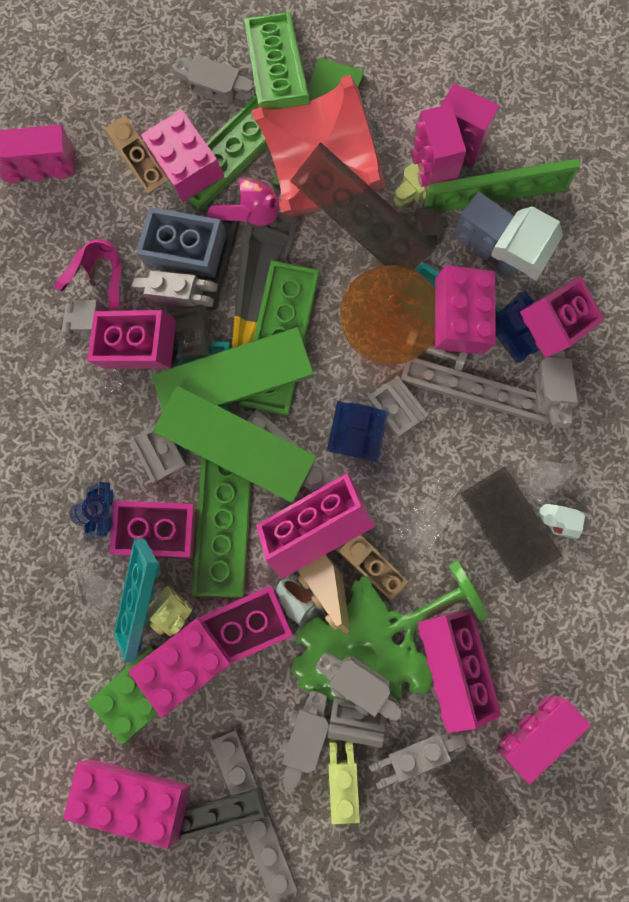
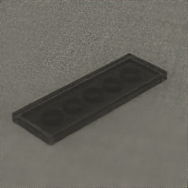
[290,142,436,282]

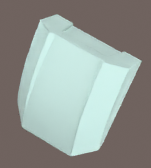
[491,206,563,281]

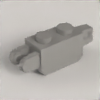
[173,55,255,104]
[132,270,218,310]
[534,350,580,429]
[315,652,403,721]
[279,690,329,790]
[369,734,467,789]

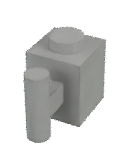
[61,300,109,340]

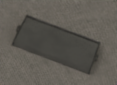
[434,747,520,843]

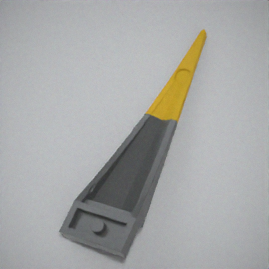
[232,212,297,348]

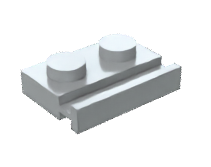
[367,375,428,438]
[130,424,187,484]
[327,698,386,748]

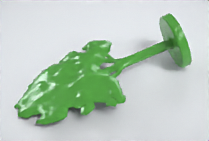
[291,560,490,702]

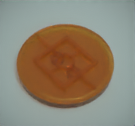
[340,265,435,365]

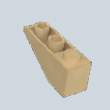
[104,115,168,193]
[334,535,408,601]
[297,554,350,634]

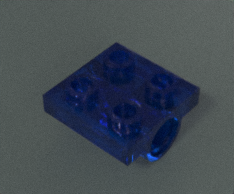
[495,291,540,363]
[327,401,388,462]
[69,482,114,540]

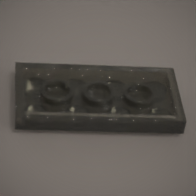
[460,467,562,583]

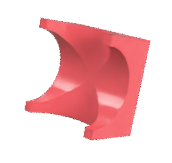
[252,75,386,218]

